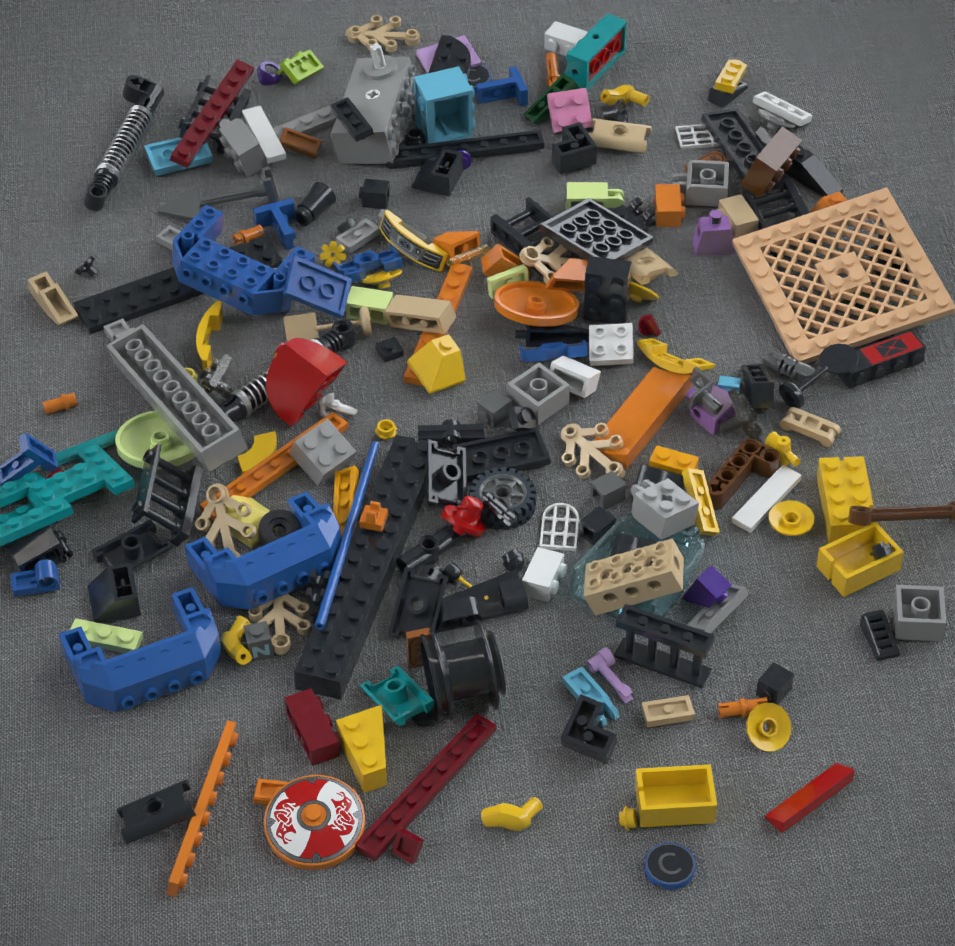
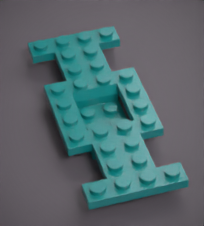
[0,445,135,546]

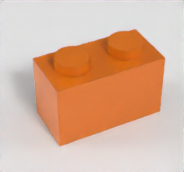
[654,184,685,227]

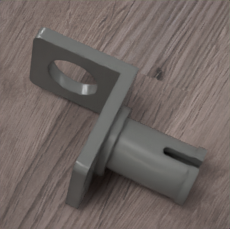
[688,367,724,415]

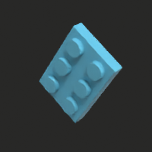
[144,137,213,176]

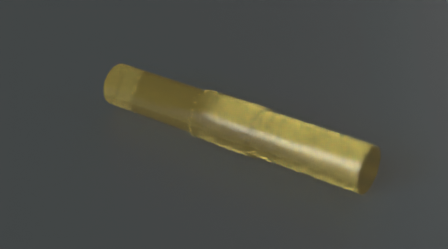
[446,244,489,267]

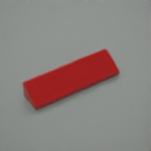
[765,763,855,833]

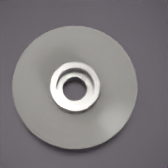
[758,109,795,131]

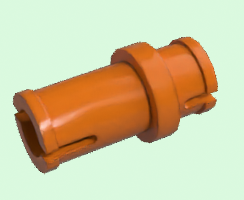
[231,225,265,246]
[42,392,78,415]

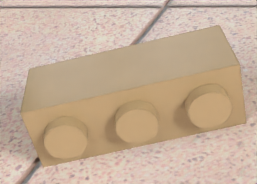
[385,295,456,334]

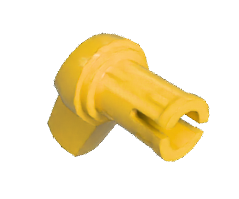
[600,85,650,107]
[220,615,252,665]
[481,797,543,831]

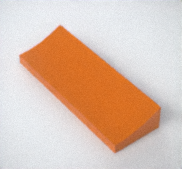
[593,367,692,470]

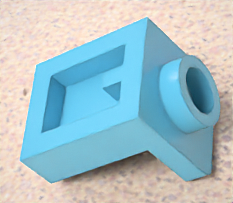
[717,376,742,396]

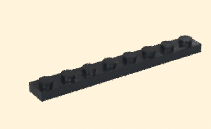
[386,130,545,168]

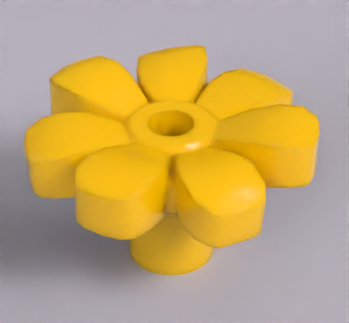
[319,241,346,267]

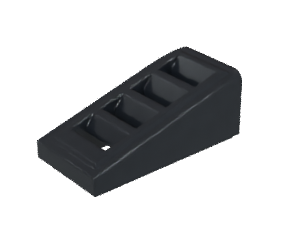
[708,81,748,108]
[860,610,900,661]

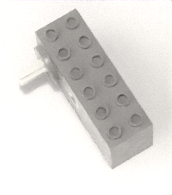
[331,43,415,164]

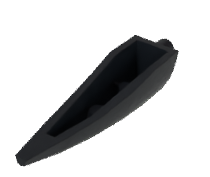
[515,324,589,347]

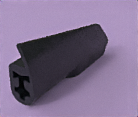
[434,569,529,633]

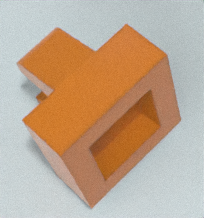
[359,501,388,532]

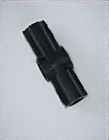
[418,419,485,449]
[396,525,461,574]

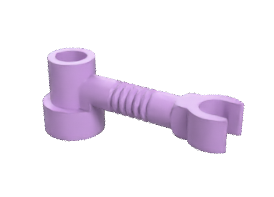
[586,647,633,703]

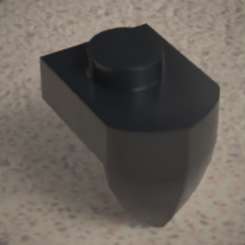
[507,407,536,431]

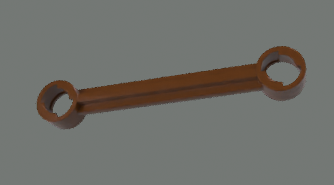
[848,501,955,526]

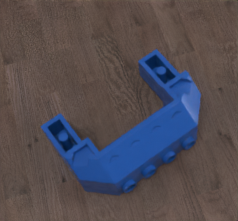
[172,205,315,316]
[185,491,341,610]
[59,587,221,712]

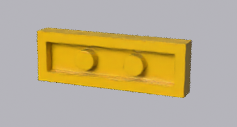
[714,59,747,94]
[682,468,720,536]

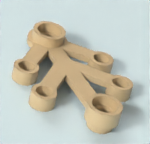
[346,15,420,52]
[519,237,586,284]
[561,423,625,479]
[195,484,257,558]
[248,593,311,655]

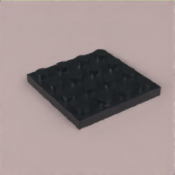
[539,198,654,261]

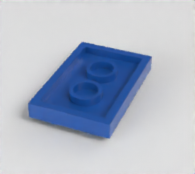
[283,256,352,319]

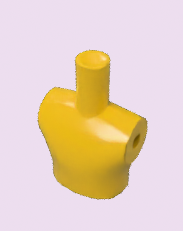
[765,432,801,466]

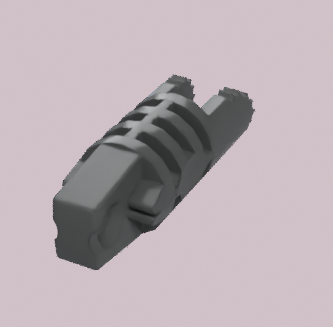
[763,350,816,386]

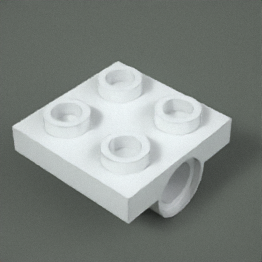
[589,323,634,366]

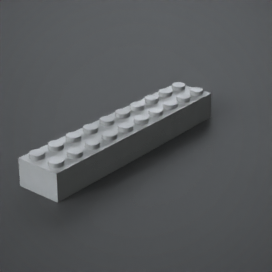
[106,324,248,472]

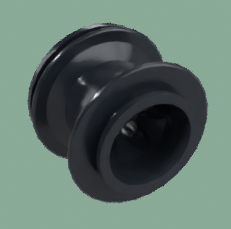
[419,620,506,721]

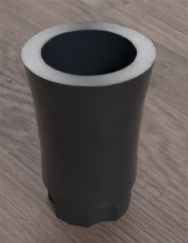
[293,182,336,226]

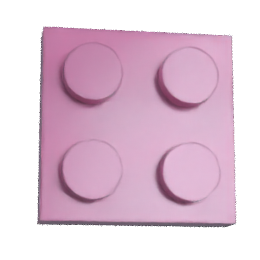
[547,88,592,134]

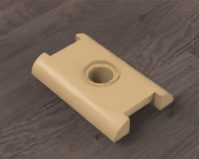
[588,118,652,153]
[624,248,678,285]

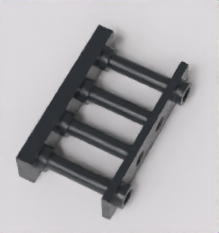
[178,74,251,154]
[744,177,818,257]
[490,197,579,276]
[131,443,203,547]
[614,604,715,689]

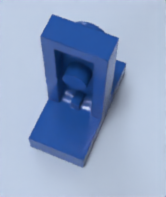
[476,66,528,106]
[253,198,296,250]
[0,432,58,486]

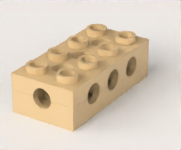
[584,539,684,616]

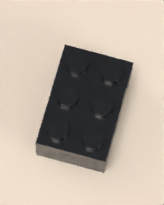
[584,256,632,324]

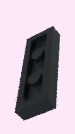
[330,97,374,142]

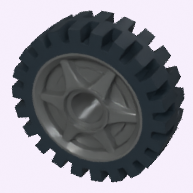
[469,467,536,530]

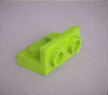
[277,49,324,85]

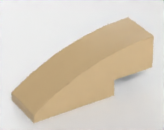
[27,271,78,326]

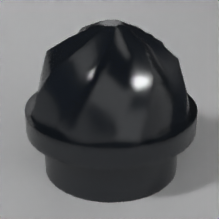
[501,548,525,572]

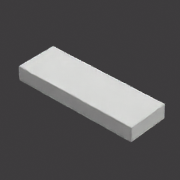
[753,92,812,127]

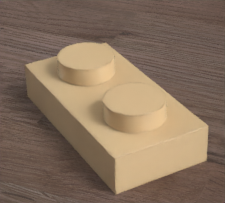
[641,695,695,728]

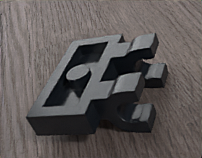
[611,197,655,233]
[306,569,330,624]

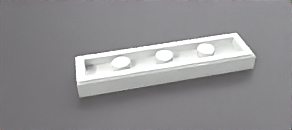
[242,106,286,164]
[732,465,801,533]

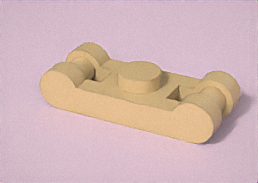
[780,407,841,447]

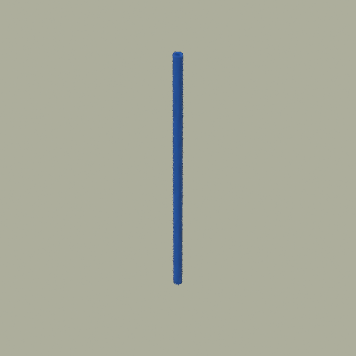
[315,441,379,630]

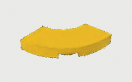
[237,431,277,475]

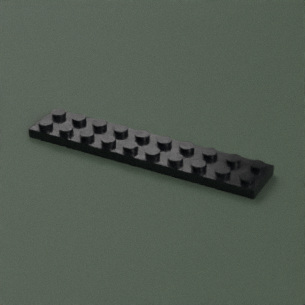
[73,235,283,334]

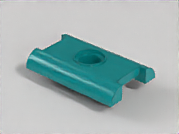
[359,666,434,725]

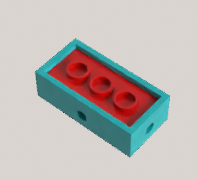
[565,13,627,91]

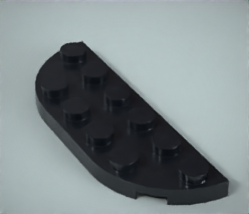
[414,35,471,121]

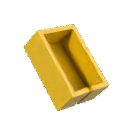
[816,522,903,597]
[635,764,717,828]

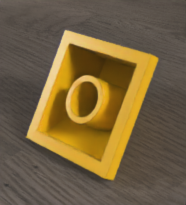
[407,334,466,394]

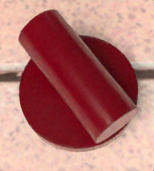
[638,314,661,337]

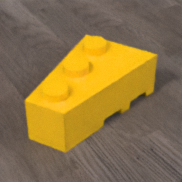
[336,705,387,793]

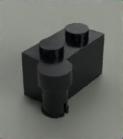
[7,525,73,572]

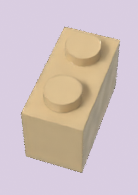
[717,194,759,239]

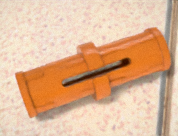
[718,697,767,719]

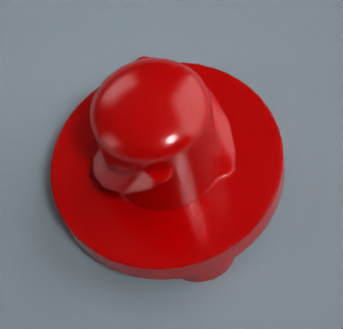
[440,496,485,538]

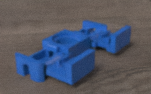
[334,245,403,283]
[519,340,588,362]

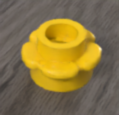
[375,419,397,440]
[619,806,638,831]

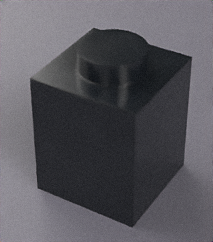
[359,178,390,209]
[580,506,616,548]
[756,662,794,705]

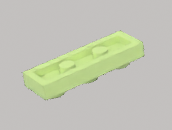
[70,618,143,653]

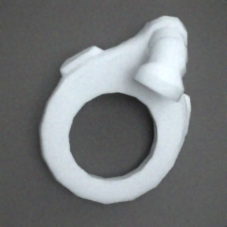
[318,393,357,418]

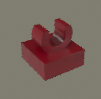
[391,828,424,864]

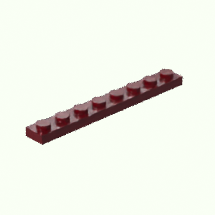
[170,59,254,169]
[355,713,497,862]

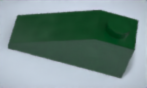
[523,73,580,125]

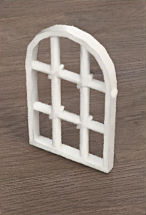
[675,124,719,150]
[540,503,580,551]

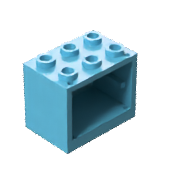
[414,66,475,144]

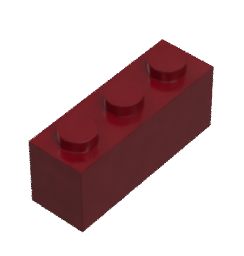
[284,688,342,766]

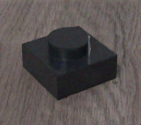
[375,337,404,363]

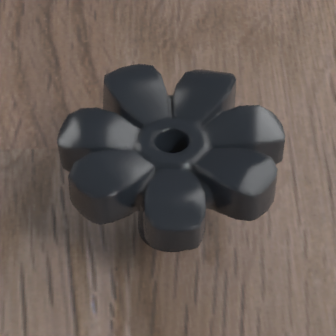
[74,255,98,277]

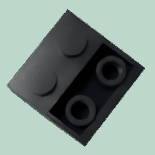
[412,149,463,197]
[87,562,141,623]

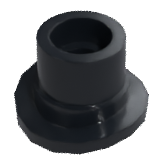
[603,99,628,123]

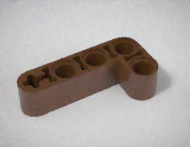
[707,439,780,510]

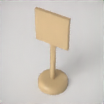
[283,306,372,342]

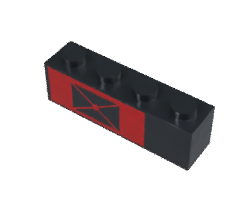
[839,330,926,389]

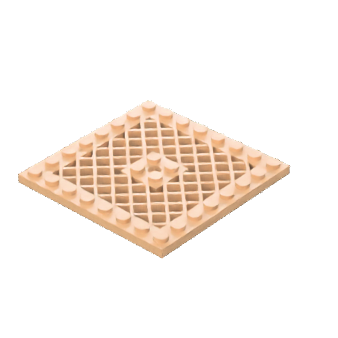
[732,187,955,364]

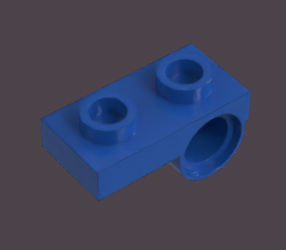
[11,560,60,597]

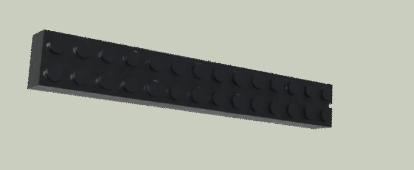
[294,435,439,700]

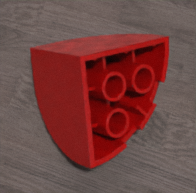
[266,338,347,427]

